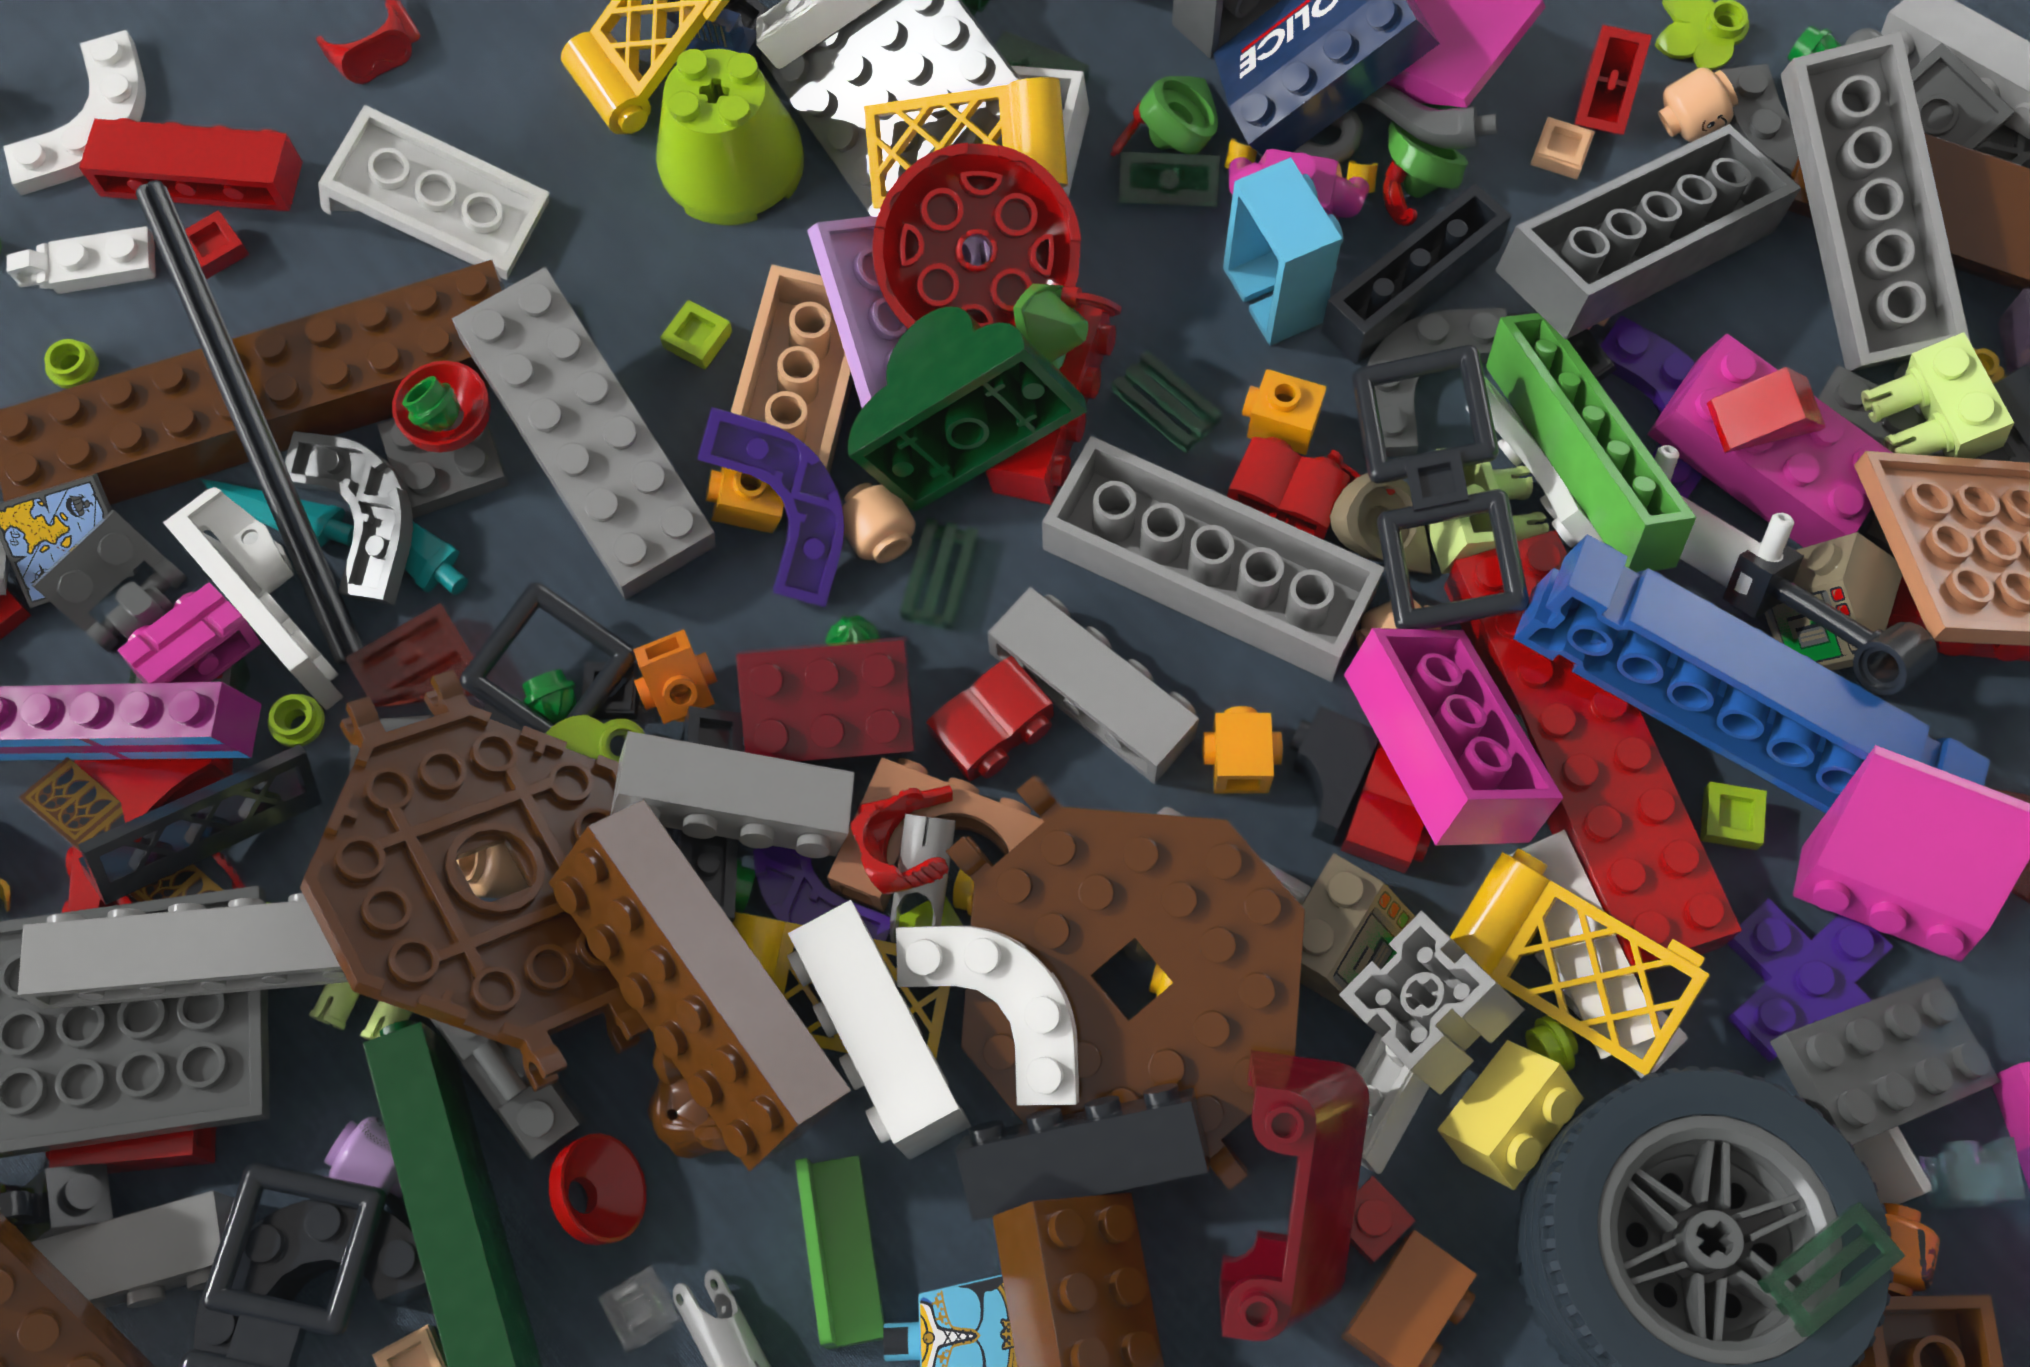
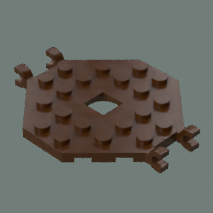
[300,670,650,1092]
[946,775,1305,1191]

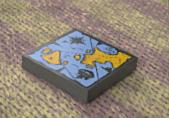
[0,473,138,608]

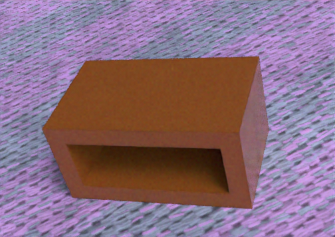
[1340,1230,1477,1367]

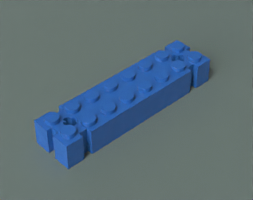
[1513,534,1990,814]

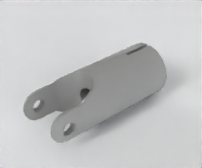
[890,814,956,943]
[673,1269,771,1367]

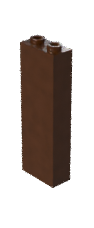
[1788,133,2030,294]

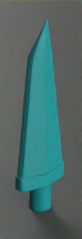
[200,478,354,547]
[349,505,468,595]

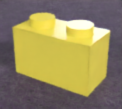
[1437,1040,1584,1190]

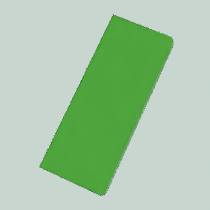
[795,1155,885,1350]

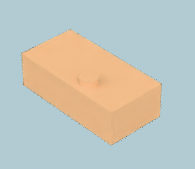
[731,264,853,474]

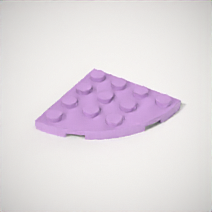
[807,215,990,408]

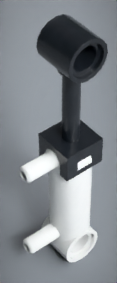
[1655,445,1938,695]

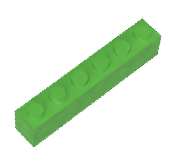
[1486,313,1697,573]

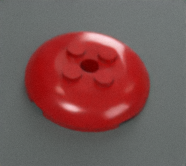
[872,143,1081,329]

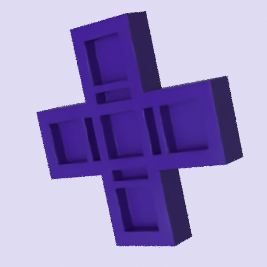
[1726,898,1893,1062]

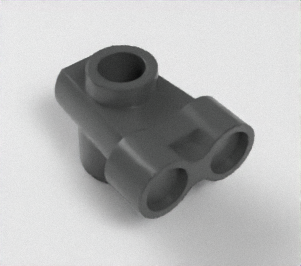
[105,582,174,639]

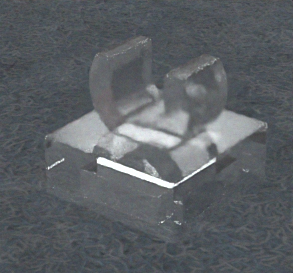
[598,1265,683,1353]

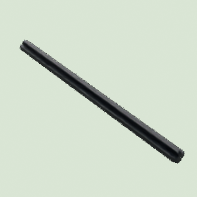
[136,180,365,665]

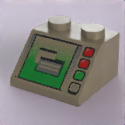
[1764,532,1902,671]
[1300,853,1415,1021]

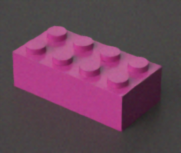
[1647,333,1893,548]
[1344,628,1563,846]

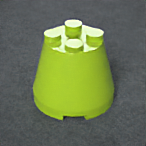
[656,49,804,225]

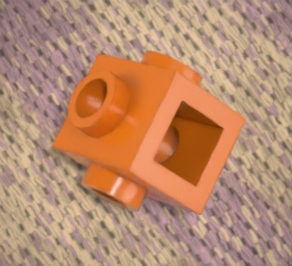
[633,629,718,724]

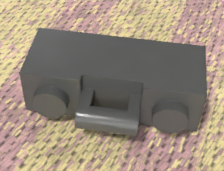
[430,1018,586,1160]

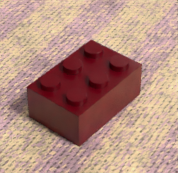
[736,637,916,762]

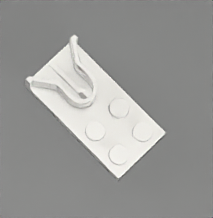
[318,105,550,280]
[163,487,343,711]

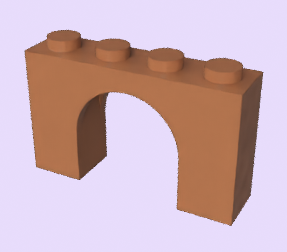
[827,757,1044,913]

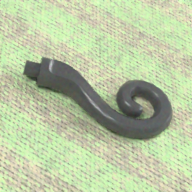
[1293,84,1498,164]

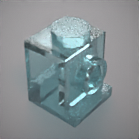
[1917,1137,2026,1209]

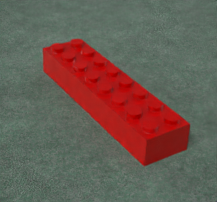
[1444,530,1742,977]

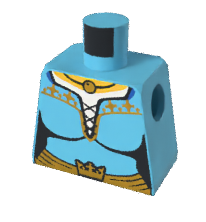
[883,1275,1017,1367]

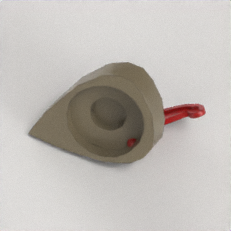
[1327,450,1432,574]

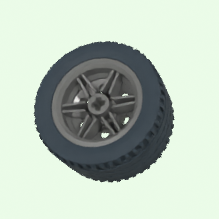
[1514,1066,1894,1367]

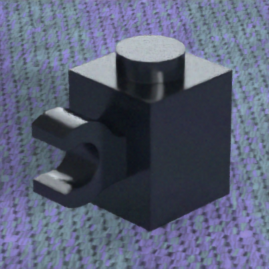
[0,1164,113,1242]

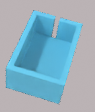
[1223,157,1343,346]

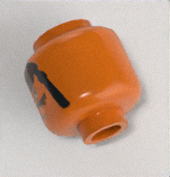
[1883,1203,1940,1297]

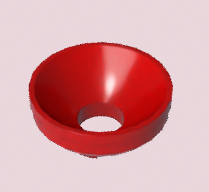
[392,361,491,453]
[549,1133,646,1246]

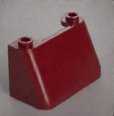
[1219,1050,1370,1341]

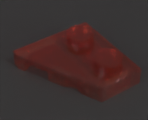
[345,603,474,707]

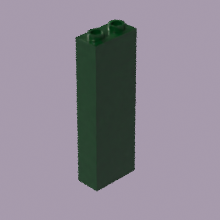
[363,1020,543,1367]

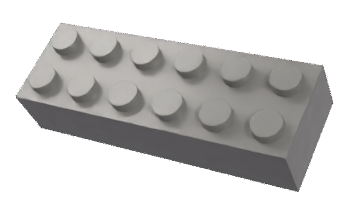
[1780,31,1970,372]
[452,267,716,600]
[1042,436,1385,682]

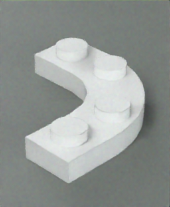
[3,29,146,196]
[1466,376,1604,548]
[896,926,1079,1105]

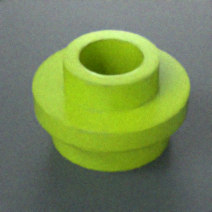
[44,339,99,389]
[268,694,325,747]
[1525,1015,1578,1072]

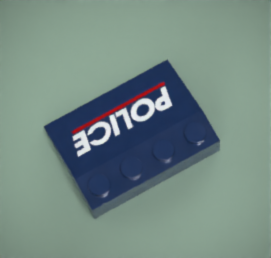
[1213,0,1440,156]

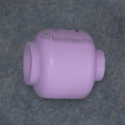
[324,1116,403,1198]

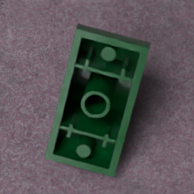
[848,306,1087,512]

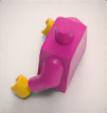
[1224,138,1378,222]

